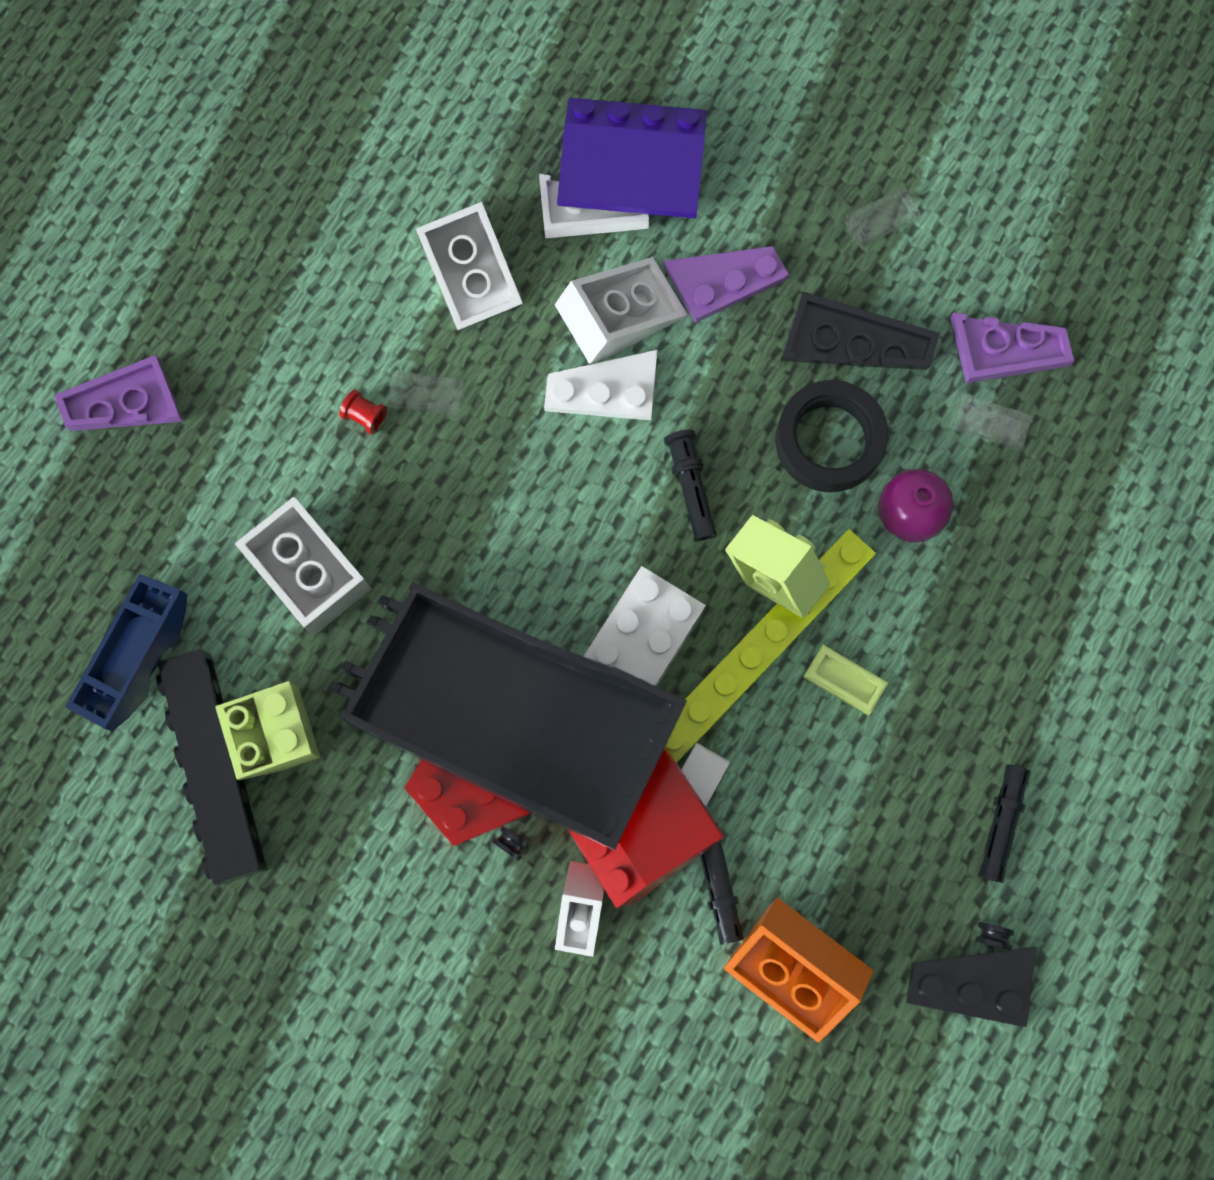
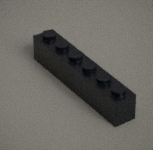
[156,649,268,885]

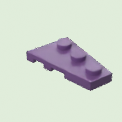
[950,312,1074,383]
[54,355,184,431]

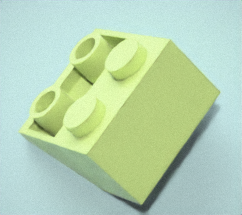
[215,681,320,780]

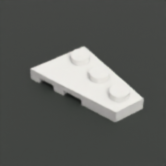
[539,174,649,239]
[544,350,657,420]

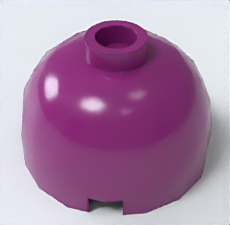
[878,469,954,543]

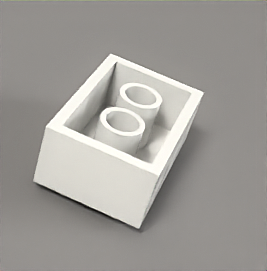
[235,497,372,636]
[583,566,706,686]

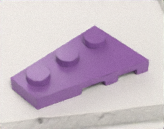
[663,246,789,323]

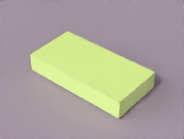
[804,645,888,716]

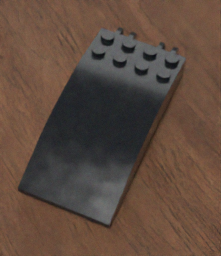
[330,582,687,850]

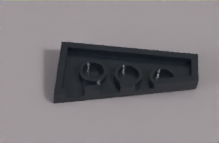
[781,292,940,370]

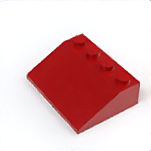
[568,746,725,909]

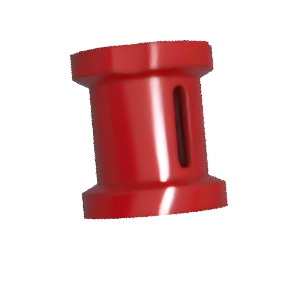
[339,389,387,435]

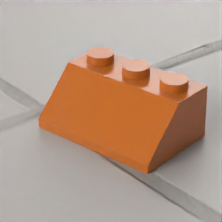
[723,897,874,1043]

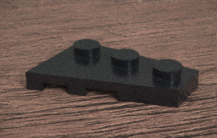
[906,947,1036,1027]

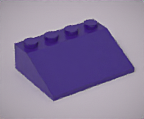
[557,97,707,219]

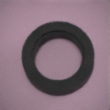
[775,380,888,493]

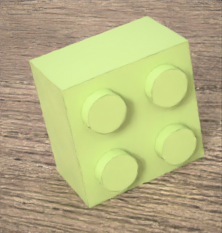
[725,515,830,618]

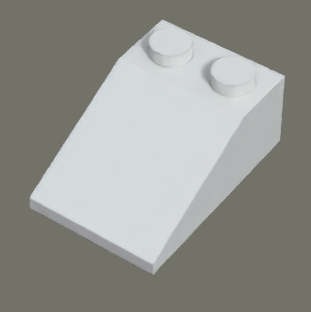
[416,202,523,330]
[555,257,688,364]

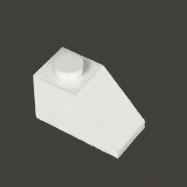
[555,861,605,957]

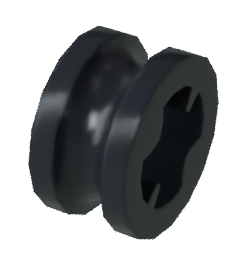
[491,825,530,861]
[975,922,1015,950]

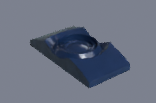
[65,574,188,732]

